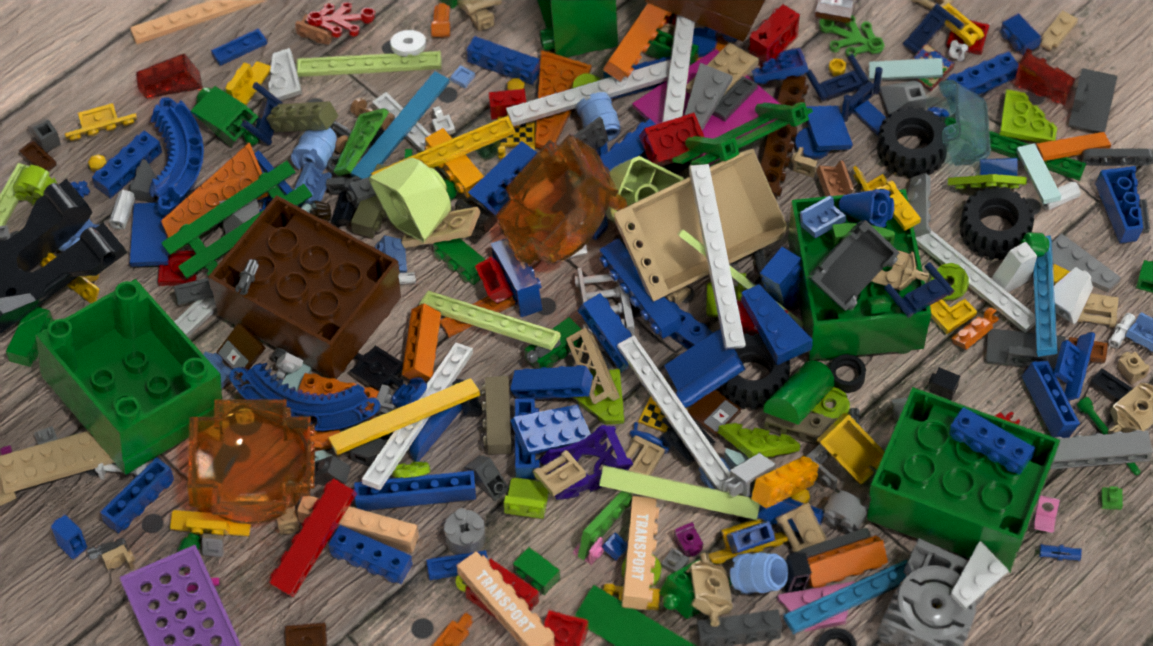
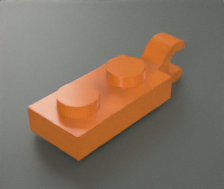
[951,307,999,350]
[432,613,473,646]

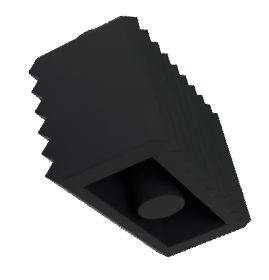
[784,552,812,593]

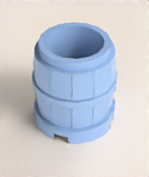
[576,92,621,142]
[291,127,337,173]
[730,552,788,594]

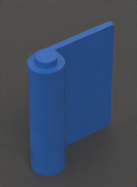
[664,328,745,408]

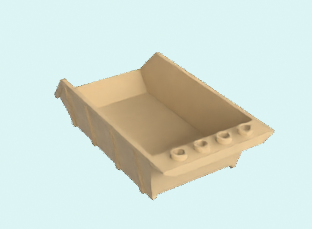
[614,149,789,301]

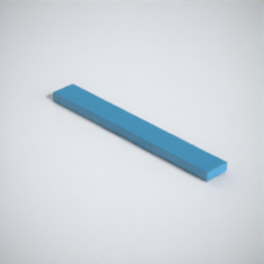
[351,71,450,180]
[1033,235,1058,357]
[783,559,908,635]

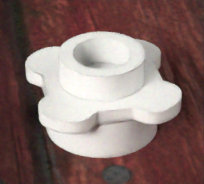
[947,40,968,61]

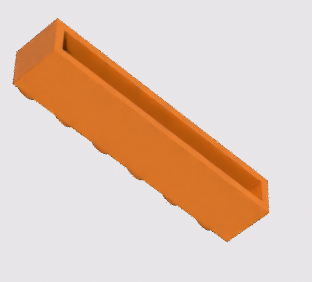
[603,3,672,82]

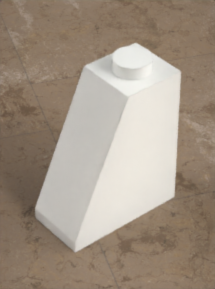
[991,242,1037,293]
[1054,267,1093,324]

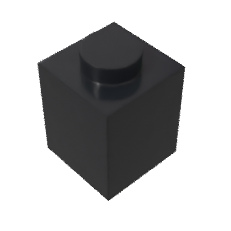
[928,367,961,401]

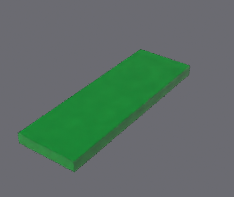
[574,585,696,646]

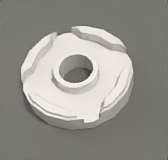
[390,30,426,57]

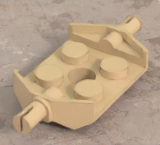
[871,250,929,291]
[1108,383,1153,434]
[687,553,733,627]

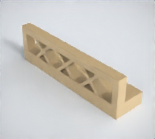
[566,328,620,404]

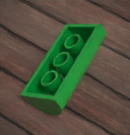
[763,360,835,425]

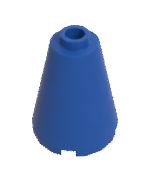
[839,189,894,227]

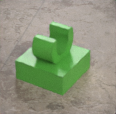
[1101,486,1123,510]

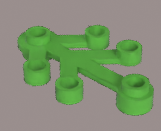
[819,16,884,58]

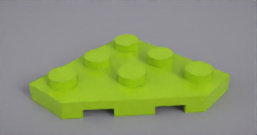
[999,89,1057,143]
[948,174,1027,189]
[572,369,624,425]
[718,423,801,458]

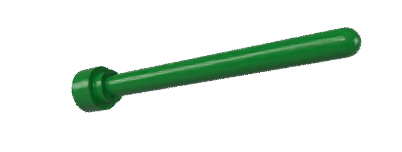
[1076,397,1141,475]

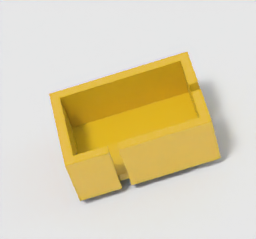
[817,412,885,485]

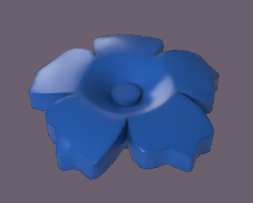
[927,107,949,117]
[71,181,90,198]

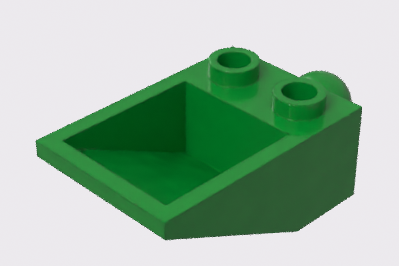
[190,86,259,148]
[659,558,732,620]

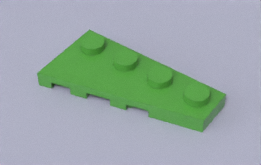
[333,108,389,176]
[577,491,633,561]

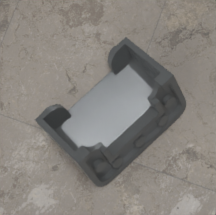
[807,220,899,311]

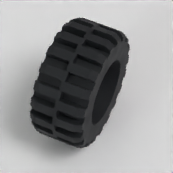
[877,107,949,178]
[960,187,1034,260]
[718,333,790,410]

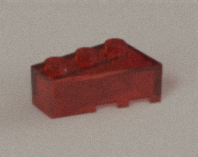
[1015,48,1076,105]
[136,53,203,99]

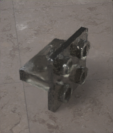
[455,199,498,244]

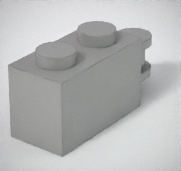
[722,453,776,497]

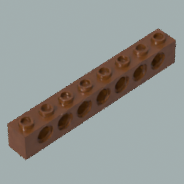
[761,75,809,200]

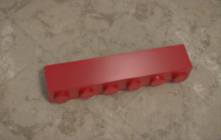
[269,478,357,598]

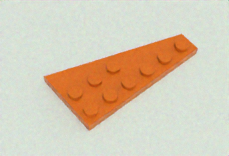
[535,50,592,152]
[160,143,269,238]

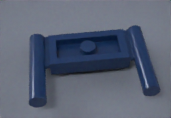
[902,4,965,55]
[805,54,869,101]
[842,67,883,122]
[241,82,283,146]
[884,262,954,318]

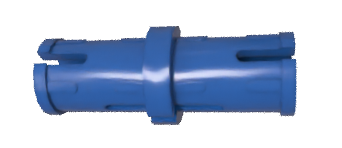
[1039,544,1082,561]

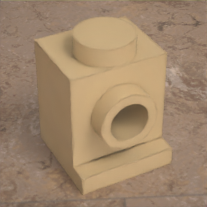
[1117,351,1150,385]

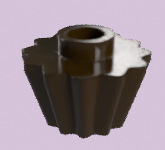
[310,201,331,222]

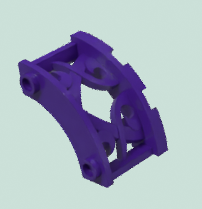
[540,425,634,500]

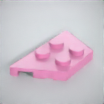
[778,581,855,632]

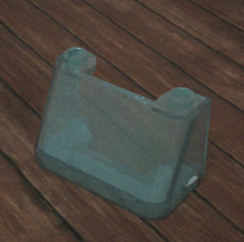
[939,80,991,166]

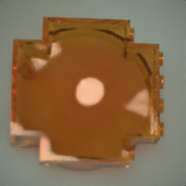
[496,134,627,265]
[188,399,315,524]

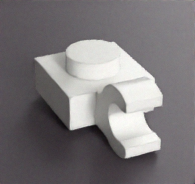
[432,106,455,135]
[275,352,303,379]

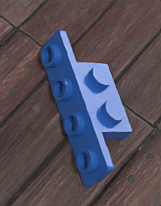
[1054,332,1096,401]

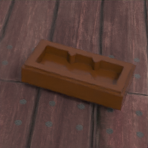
[19,140,57,171]

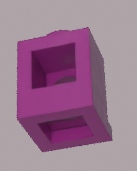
[674,522,703,557]

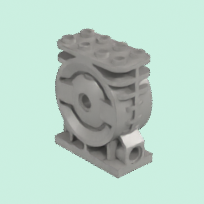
[877,539,986,646]

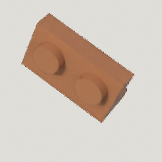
[295,14,338,45]
[816,161,854,197]

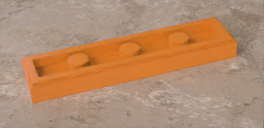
[1036,132,1111,161]
[440,296,515,338]

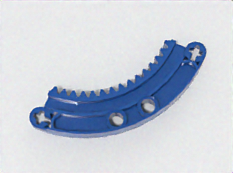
[149,97,204,215]
[229,363,381,431]

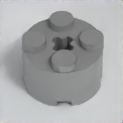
[823,490,869,534]
[444,508,485,555]

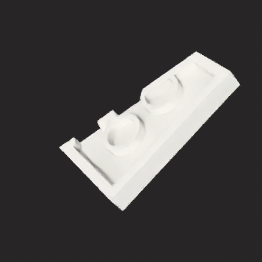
[268,48,302,101]
[950,541,1009,610]

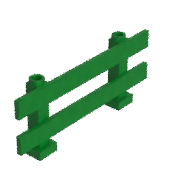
[672,102,813,166]
[161,161,313,279]

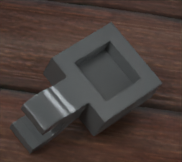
[326,176,360,195]

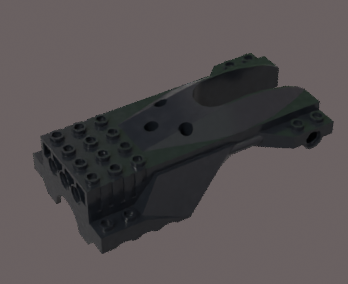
[0,179,128,334]

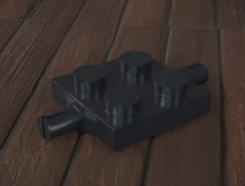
[350,345,404,391]
[660,417,716,466]

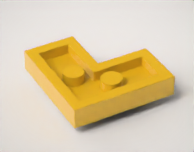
[930,299,977,334]

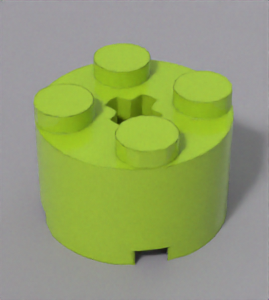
[13,165,57,205]

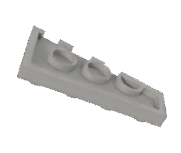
[685,63,733,131]
[907,173,931,237]
[1052,233,1121,293]

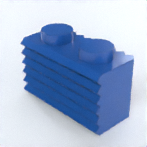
[1000,13,1042,55]
[51,515,88,559]
[727,521,775,553]

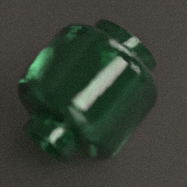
[475,140,501,159]

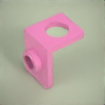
[1034,496,1060,533]
[573,537,604,565]

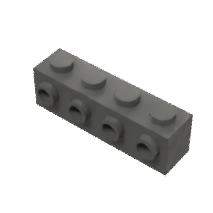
[697,609,782,646]

